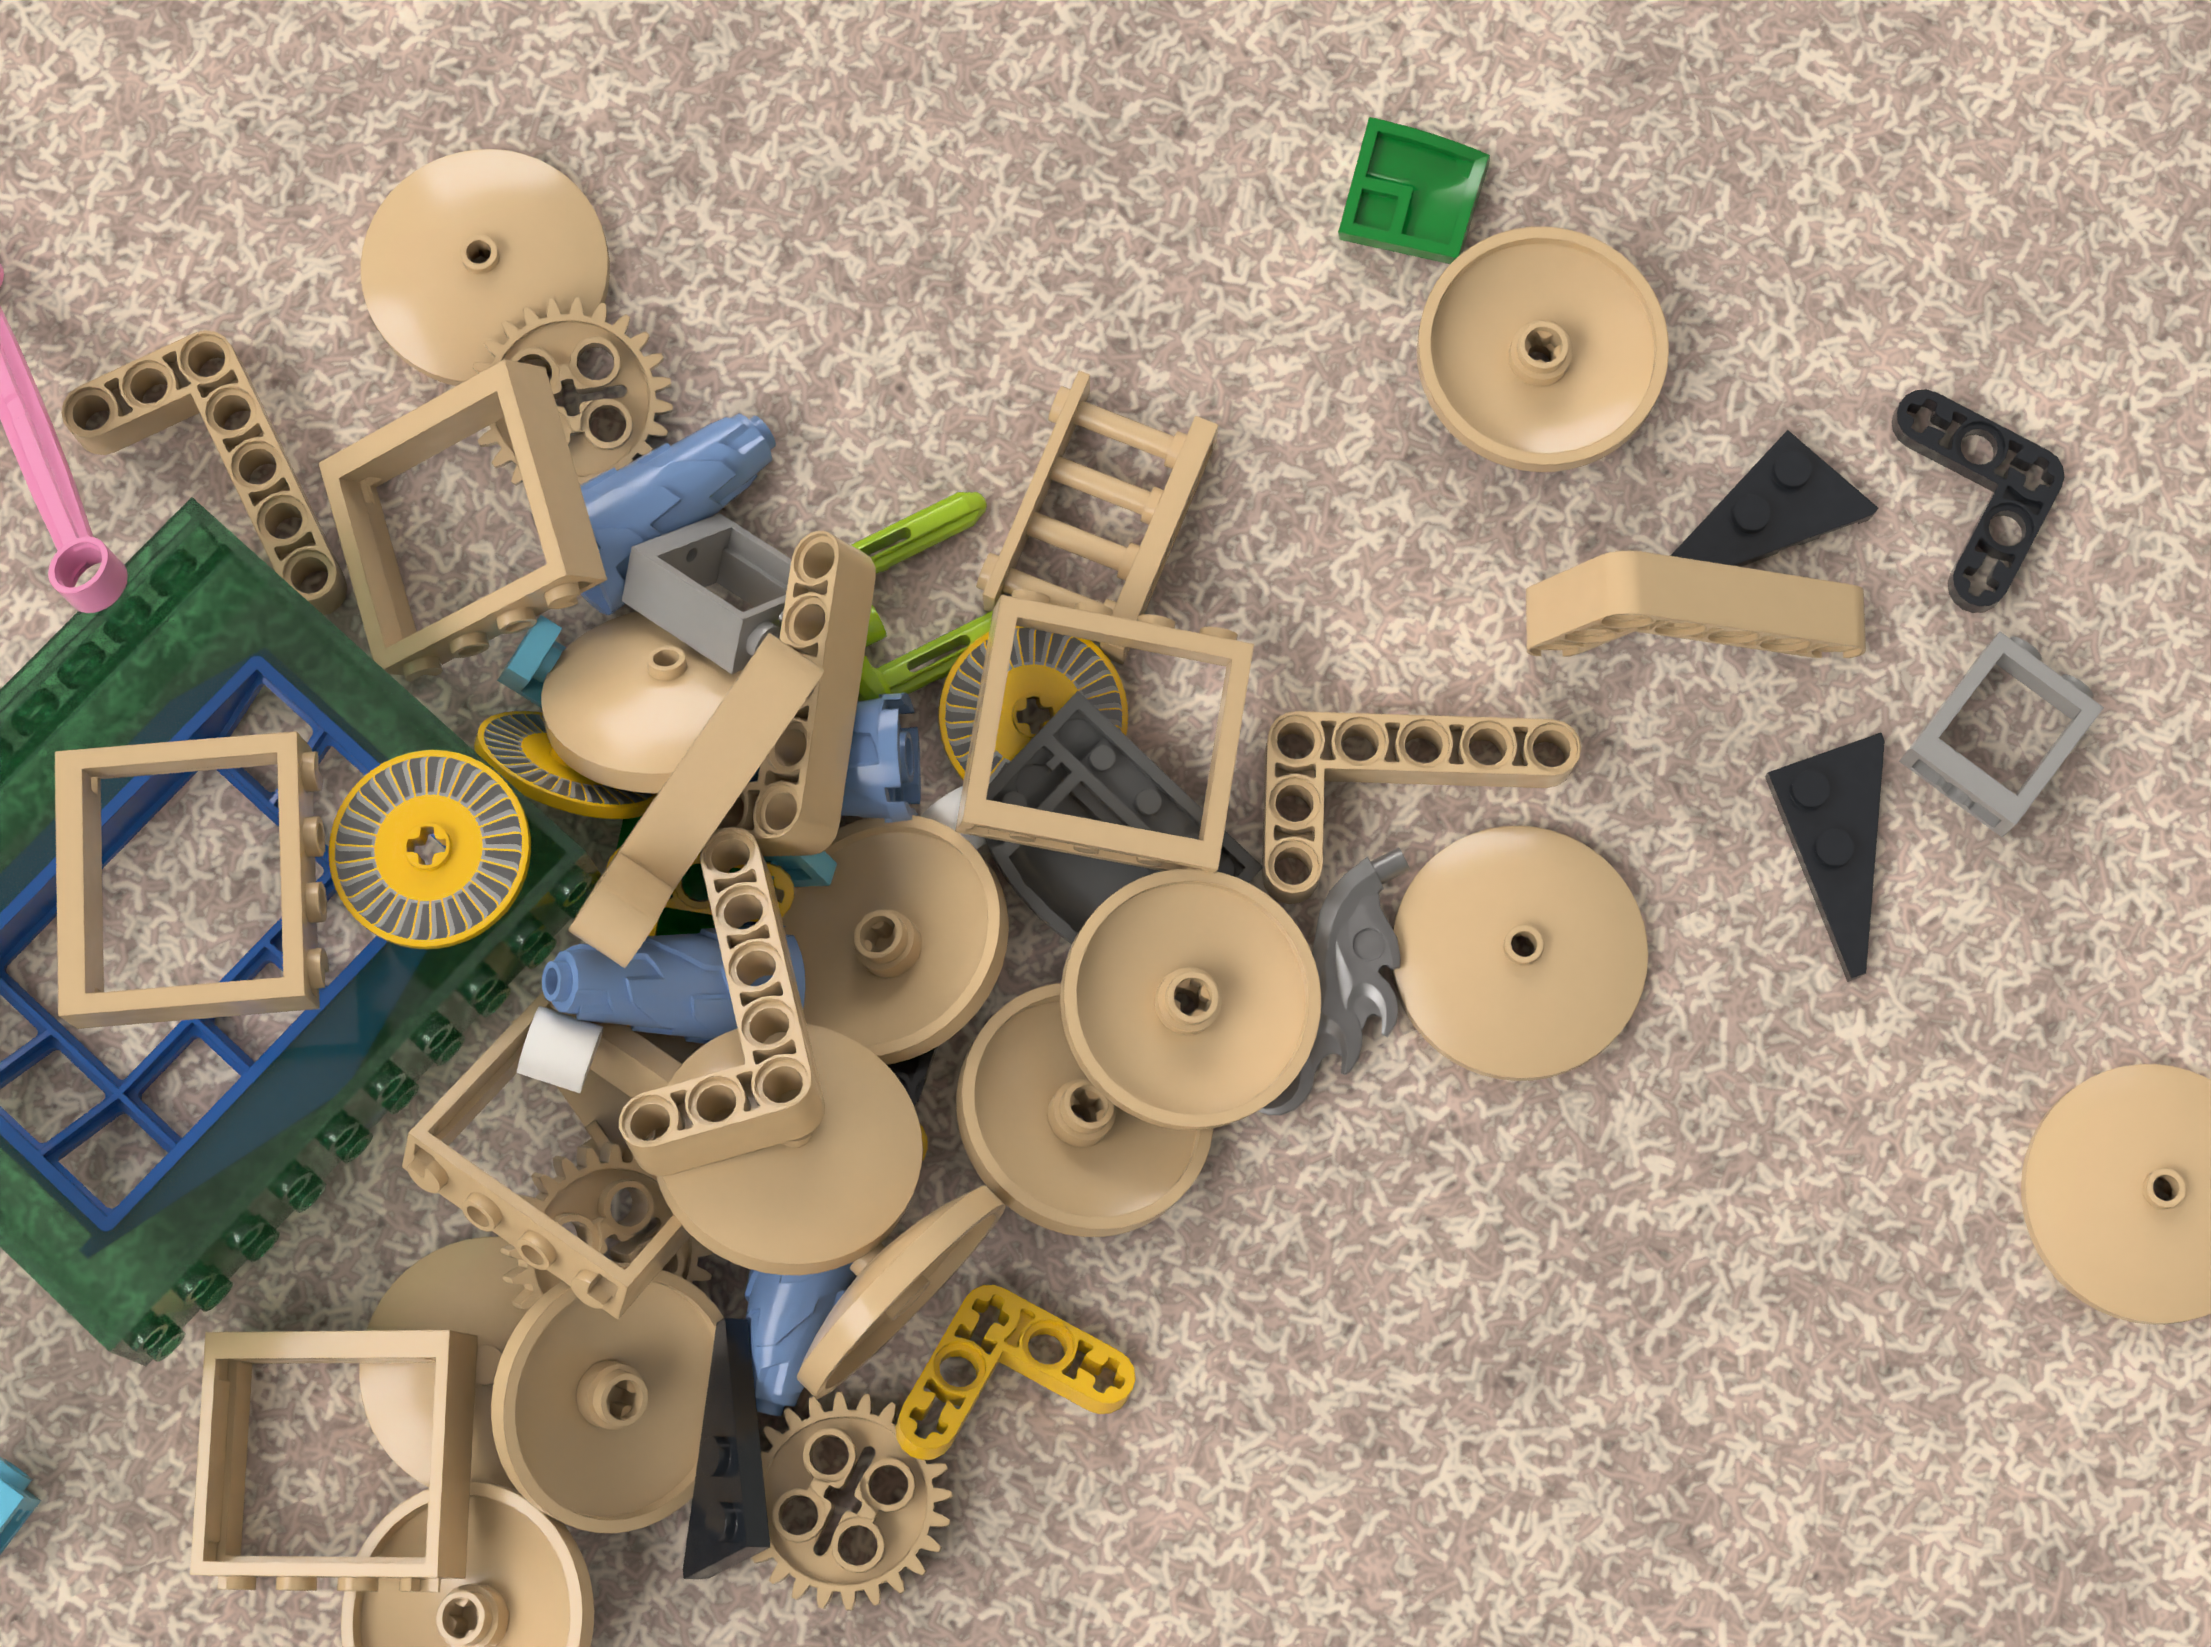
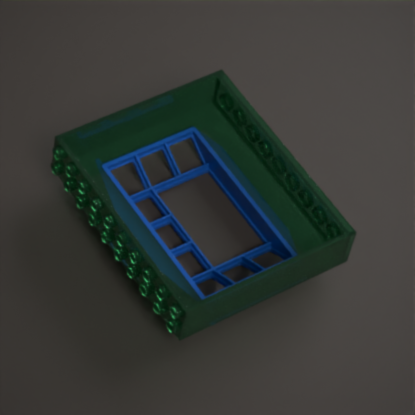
[0,497,602,1366]

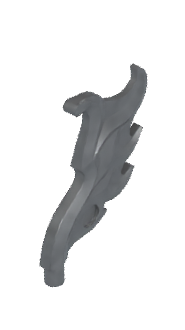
[1194,847,1410,1116]

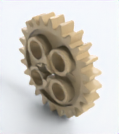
[473,297,673,486]
[500,1142,713,1310]
[751,1392,953,1611]

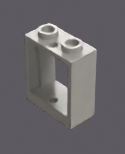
[622,513,791,674]
[1899,632,2104,837]

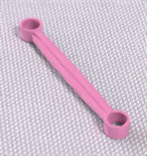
[0,264,128,613]

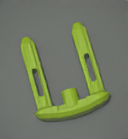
[851,492,993,701]

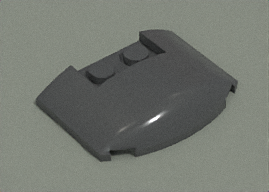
[985,691,1263,944]

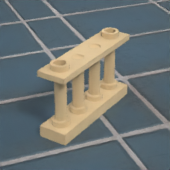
[976,370,1218,665]

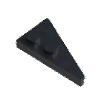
[1670,430,1879,567]
[1765,733,1885,982]
[683,1318,770,1579]

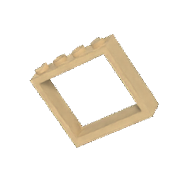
[319,359,607,682]
[955,590,1254,873]
[55,731,329,1029]
[402,992,691,1320]
[190,1330,478,1592]

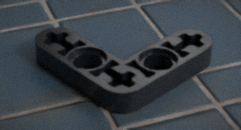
[1892,389,2065,613]

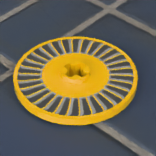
[938,626,1128,784]
[474,711,658,819]
[329,750,531,949]

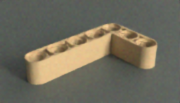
[61,330,347,616]
[714,531,876,856]
[1526,551,1866,658]
[568,633,825,968]
[1262,711,1581,904]
[619,827,825,1176]

